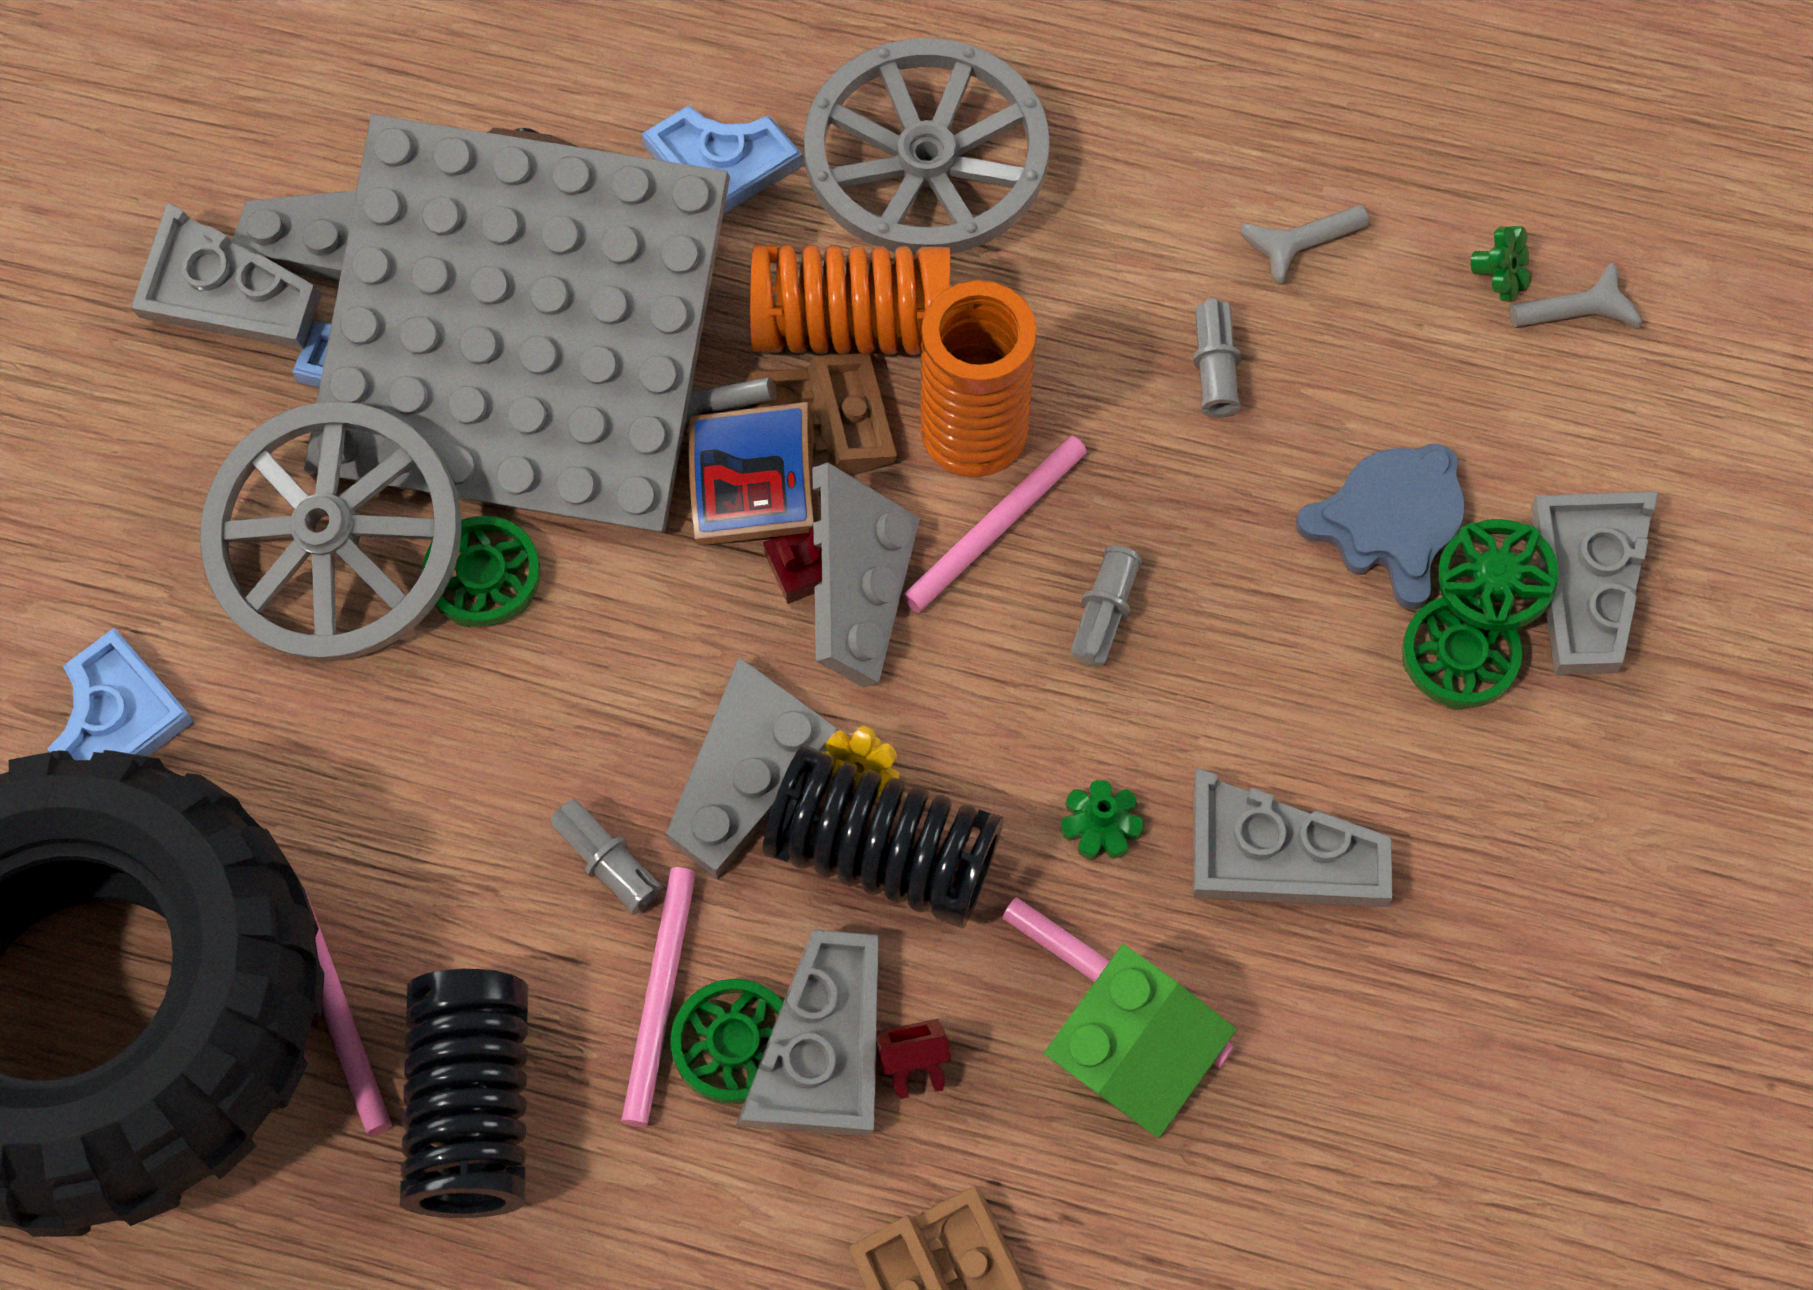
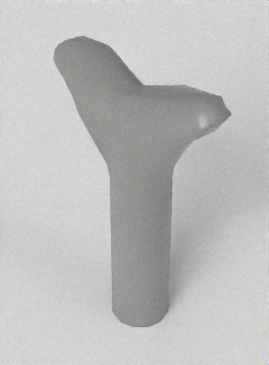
[1241,205,1369,284]
[1510,263,1642,329]
[685,377,777,428]

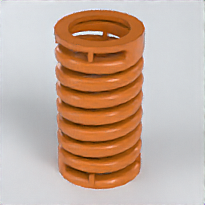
[750,244,950,355]
[920,280,1037,477]

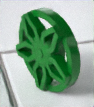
[422,516,540,628]
[1438,519,1558,631]
[1402,595,1522,710]
[671,979,783,1105]

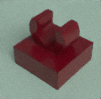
[763,527,822,604]
[876,1019,951,1099]

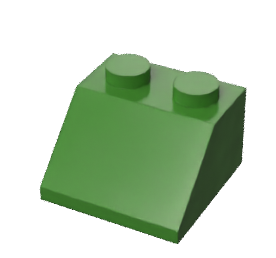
[1043,943,1237,1139]

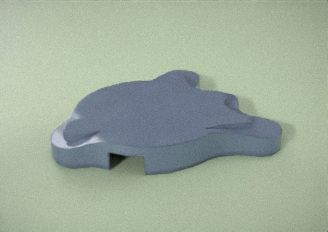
[1296,444,1465,609]

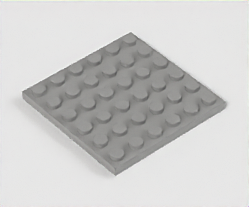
[304,114,730,534]

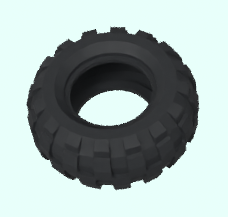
[0,750,325,1237]

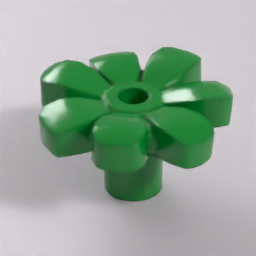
[1470,226,1531,302]
[1061,780,1143,860]

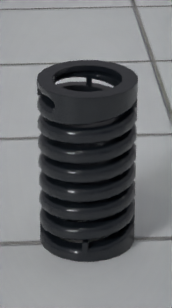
[762,745,1003,928]
[400,969,528,1218]

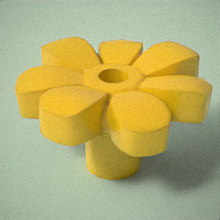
[825,726,900,802]

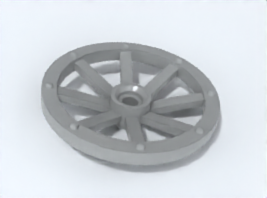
[804,38,1050,255]
[200,401,461,661]

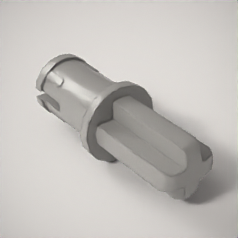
[1193,298,1241,418]
[1070,545,1143,667]
[550,799,663,915]

